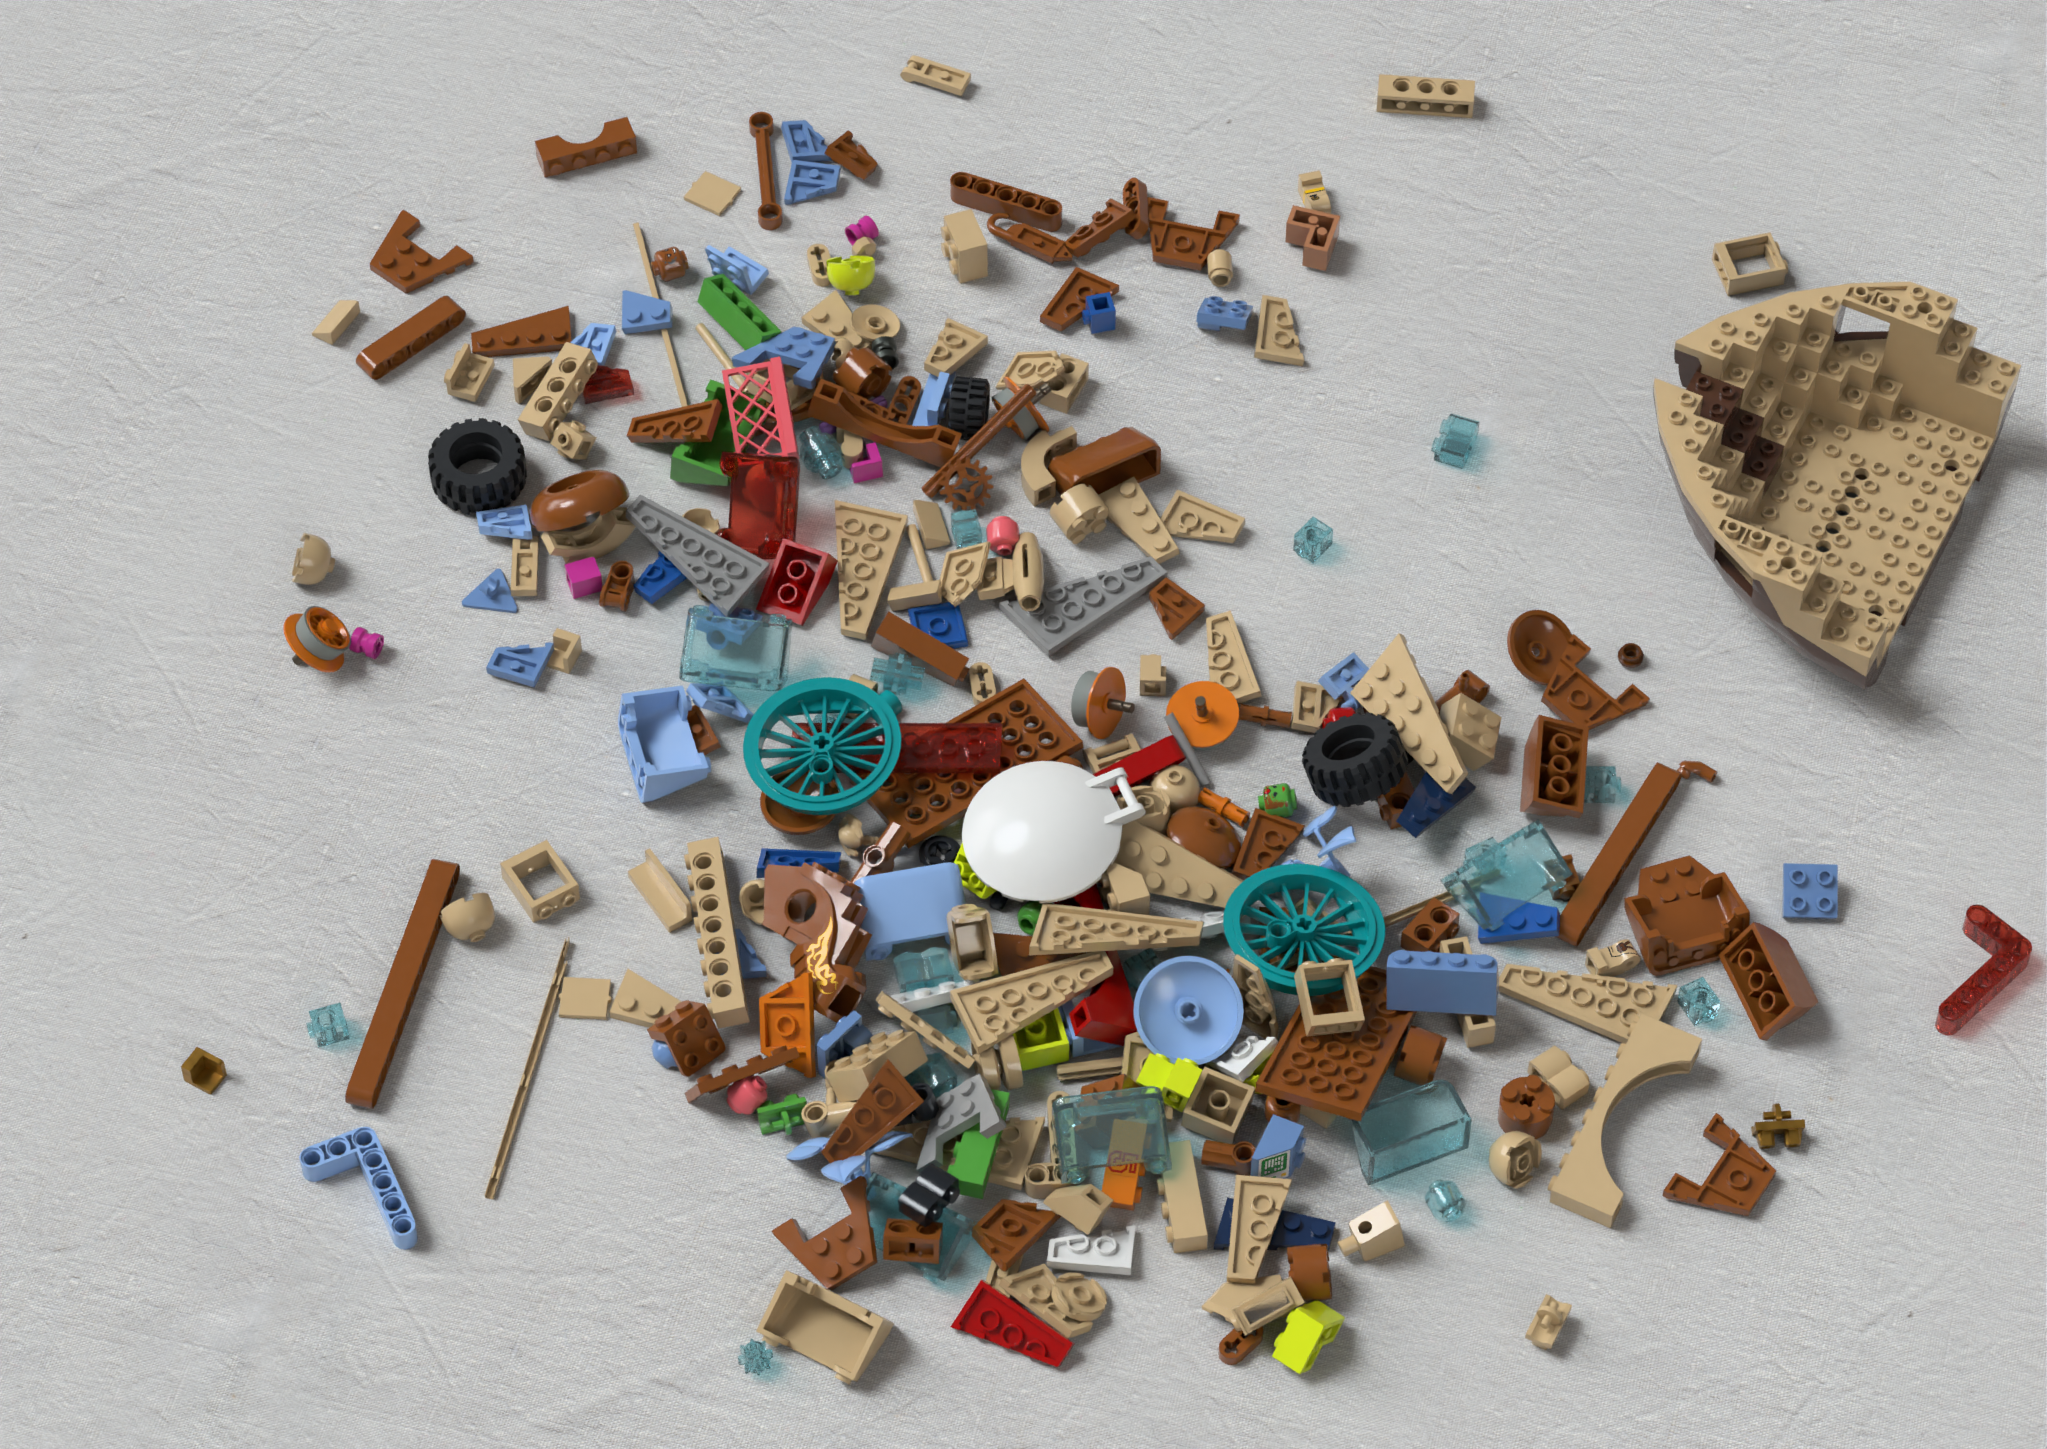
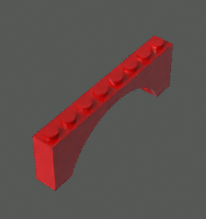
[1053,883,1138,1046]

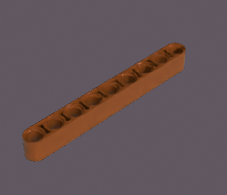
[1554,762,1682,947]

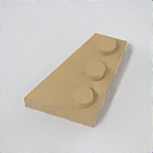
[801,290,872,349]
[1254,295,1304,366]
[924,318,988,377]
[1160,489,1245,543]
[610,968,681,1028]
[999,1264,1093,1339]

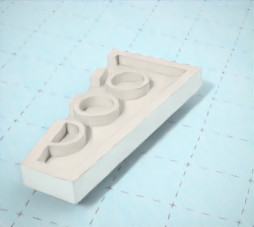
[871,979,987,1017]

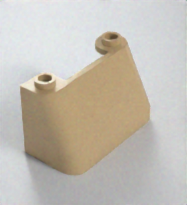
[756,1270,894,1385]

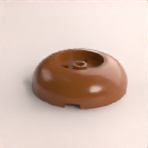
[530,470,630,531]

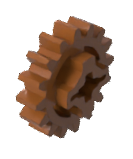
[938,457,994,512]

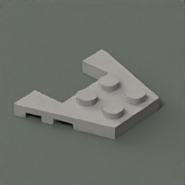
[917,1073,1006,1173]

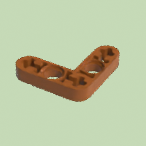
[849,376,921,424]

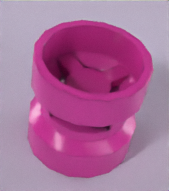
[845,215,879,246]
[349,627,384,659]

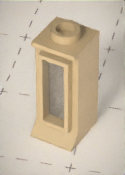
[1229,1276,1305,1336]

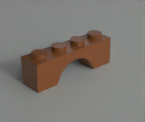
[535,117,637,178]

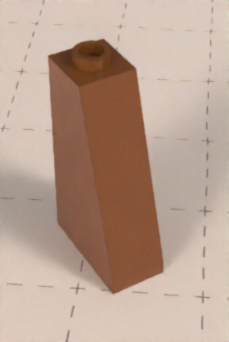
[871,611,970,687]

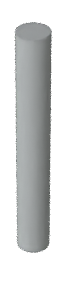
[1164,712,1211,786]

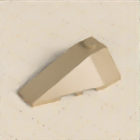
[1233,954,1279,1041]

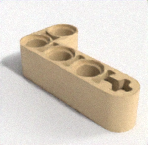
[1025,1091,1077,1199]

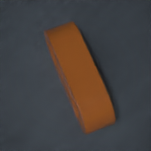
[1218,1321,1264,1365]

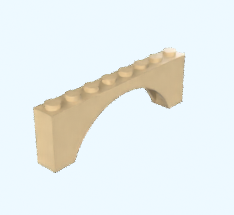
[1547,1014,1702,1229]

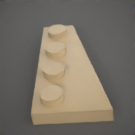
[1099,477,1180,564]
[1206,610,1261,704]
[876,991,975,1069]
[1227,1175,1292,1284]

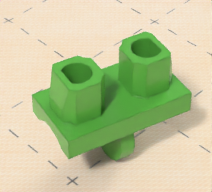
[757,1094,807,1135]

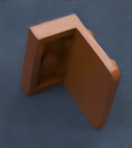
[647,1000,726,1077]

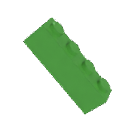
[697,274,782,350]
[947,1089,1010,1199]

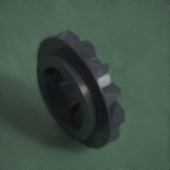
[919,835,960,866]

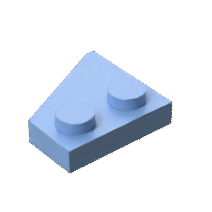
[556,323,617,369]
[476,504,533,540]
[685,683,754,723]

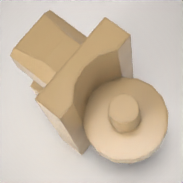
[1525,1294,1572,1350]

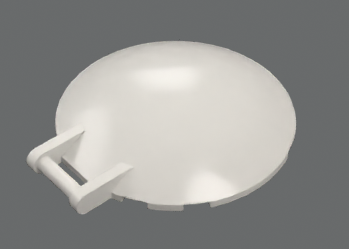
[962,761,1146,903]

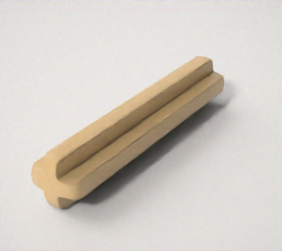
[1056,1057,1123,1081]

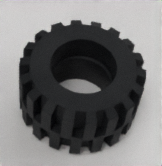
[948,376,990,440]

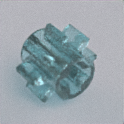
[738,1339,773,1376]

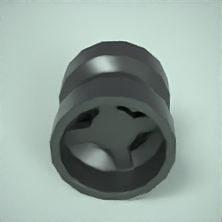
[872,336,899,370]

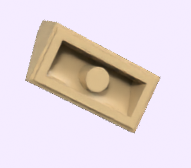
[312,300,360,345]
[913,500,950,549]
[888,580,942,611]

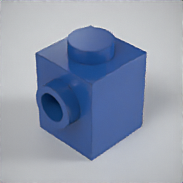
[1082,292,1116,334]

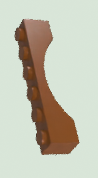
[807,379,962,468]

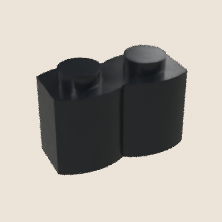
[898,1163,960,1227]

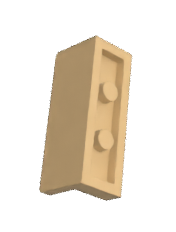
[628,848,692,933]

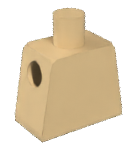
[1337,1200,1405,1261]

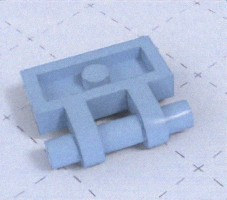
[1318,652,1369,710]

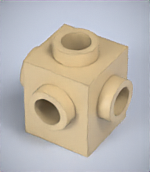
[550,420,597,459]

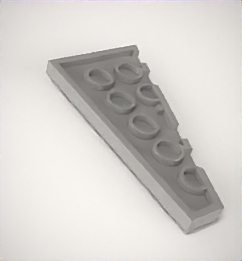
[626,495,769,618]
[999,556,1167,657]

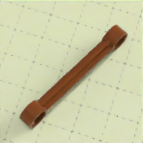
[749,112,783,230]

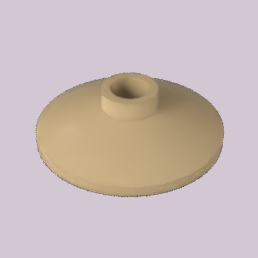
[851,304,900,341]

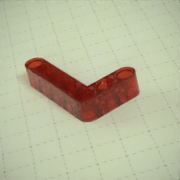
[1935,904,2032,1036]

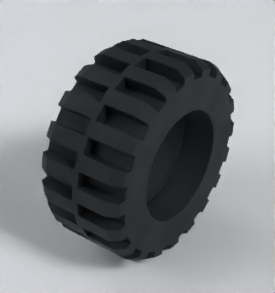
[428,418,527,515]
[1302,713,1408,807]

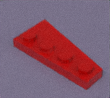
[951,1280,1075,1367]

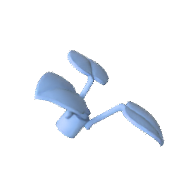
[1281,806,1356,877]
[786,1131,913,1198]

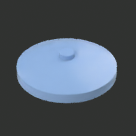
[1133,956,1244,1065]

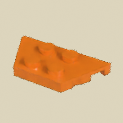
[759,972,816,1078]

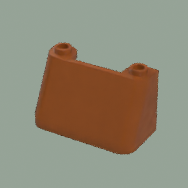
[1624,872,1750,976]

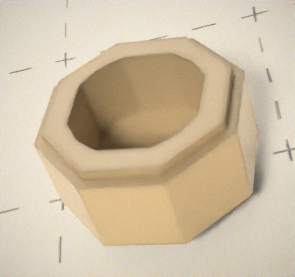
[852,237,876,257]

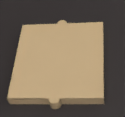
[684,171,741,216]
[558,977,611,1020]

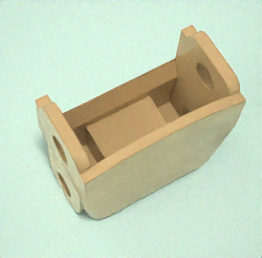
[946,904,998,980]

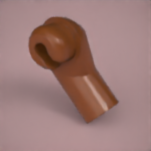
[1677,760,1717,783]

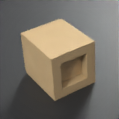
[547,628,582,674]

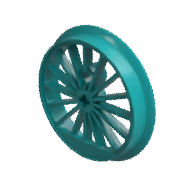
[743,677,901,815]
[1223,864,1385,996]

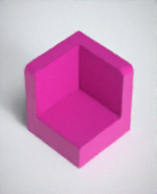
[849,442,883,483]
[564,557,603,599]

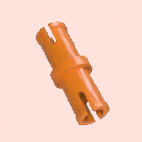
[1198,787,1250,827]

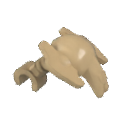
[838,814,901,857]

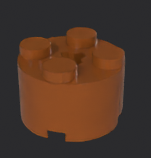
[832,347,892,400]
[1393,1025,1447,1088]
[1498,1075,1555,1139]
[1287,1244,1332,1302]

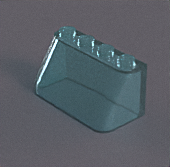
[1351,1080,1472,1186]

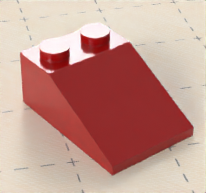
[756,538,838,626]

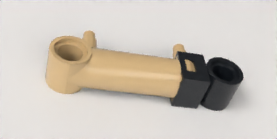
[801,1083,939,1138]

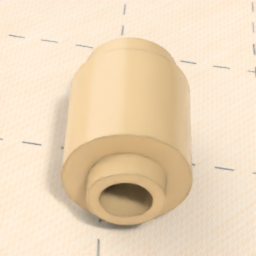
[1207,249,1233,287]

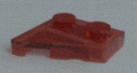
[582,365,634,404]

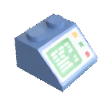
[1250,1114,1306,1179]

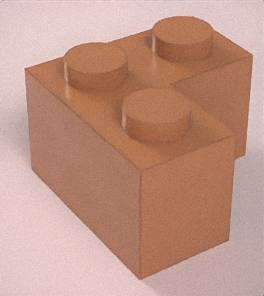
[1285,205,1340,271]

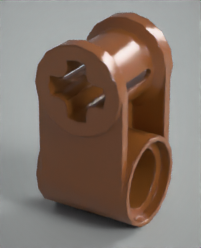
[599,561,635,612]

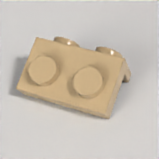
[444,343,495,402]

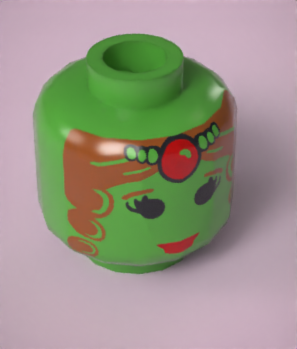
[1258,783,1298,818]

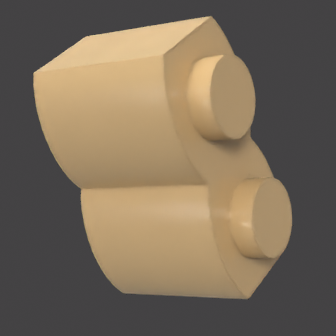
[1527,1045,1590,1110]

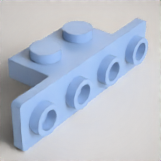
[912,371,956,426]

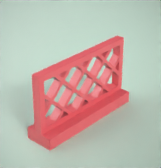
[722,356,800,468]

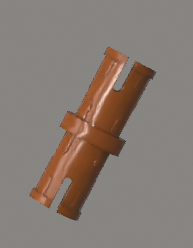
[1239,703,1292,729]

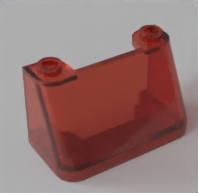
[717,451,800,560]

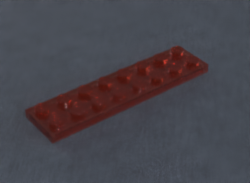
[790,723,1003,773]

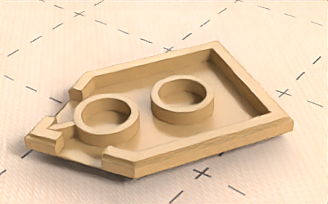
[996,351,1066,390]
[939,541,991,607]
[1201,1274,1290,1323]

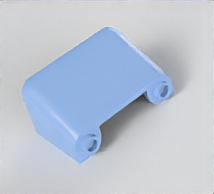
[618,685,711,803]
[854,862,966,961]

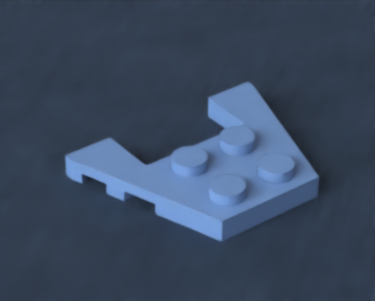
[732,326,836,389]

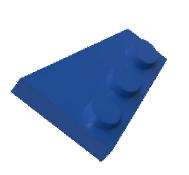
[634,551,687,604]
[756,848,841,878]
[1478,894,1560,944]

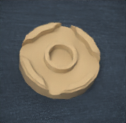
[1051,1273,1107,1321]

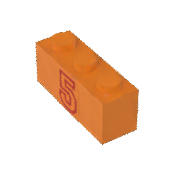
[1101,1119,1152,1211]

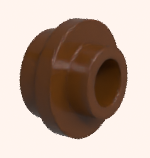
[1618,643,1644,668]

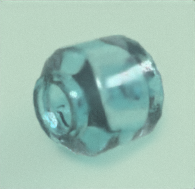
[1425,1180,1466,1222]

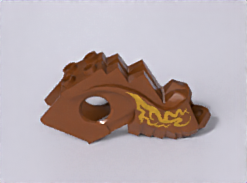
[762,862,872,1023]

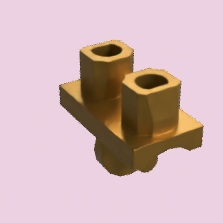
[1751,1103,1805,1149]

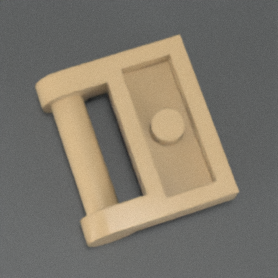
[1083,733,1141,774]

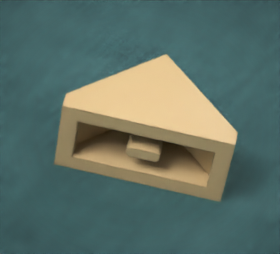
[513,356,552,404]

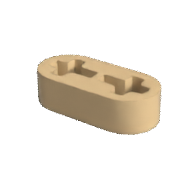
[807,244,831,287]
[969,662,996,706]

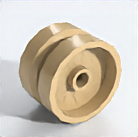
[971,1035,1023,1090]

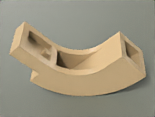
[1021,426,1077,507]
[541,507,635,564]

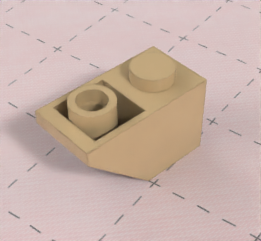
[1043,1184,1113,1235]

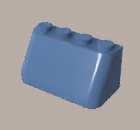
[1387,950,1499,1016]

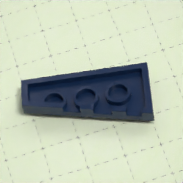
[1396,772,1476,838]
[1214,1197,1336,1251]

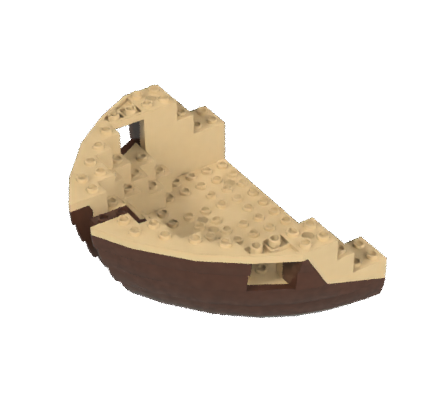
[1653,282,2021,690]

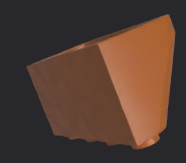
[1048,427,1161,496]

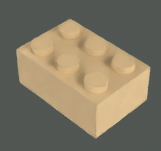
[826,1030,928,1102]

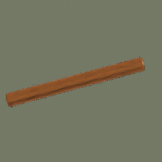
[922,384,1036,498]

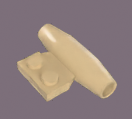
[977,532,1044,611]

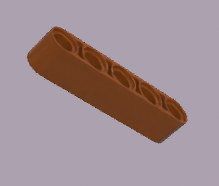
[950,172,1062,232]
[356,296,466,380]

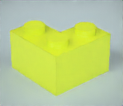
[1136,1053,1202,1112]
[1272,1300,1345,1374]

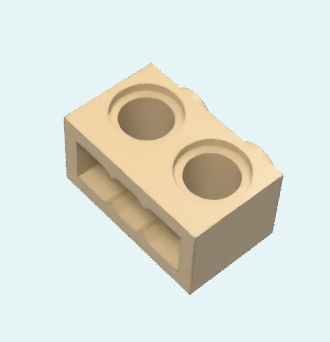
[1038,353,1089,414]

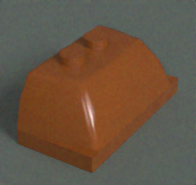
[1520,715,1589,819]
[1718,922,1818,1041]

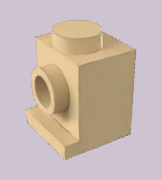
[1140,654,1166,696]

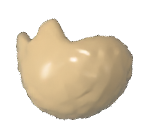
[739,879,764,925]

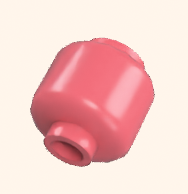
[986,516,1020,556]
[727,1075,767,1115]

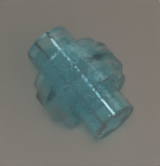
[799,426,842,480]
[870,652,925,696]

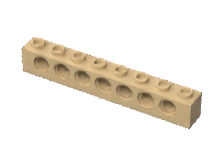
[684,837,750,1029]

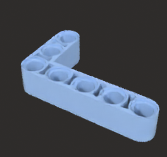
[299,1127,418,1250]

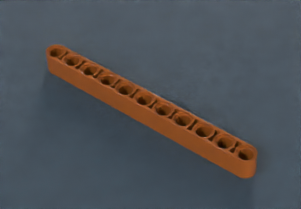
[345,859,460,1109]

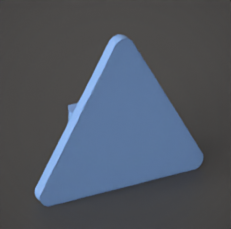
[462,568,517,613]

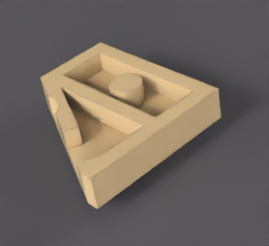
[1291,681,1343,733]

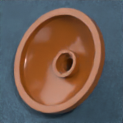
[1507,610,1572,685]
[760,767,839,835]
[1166,807,1242,869]

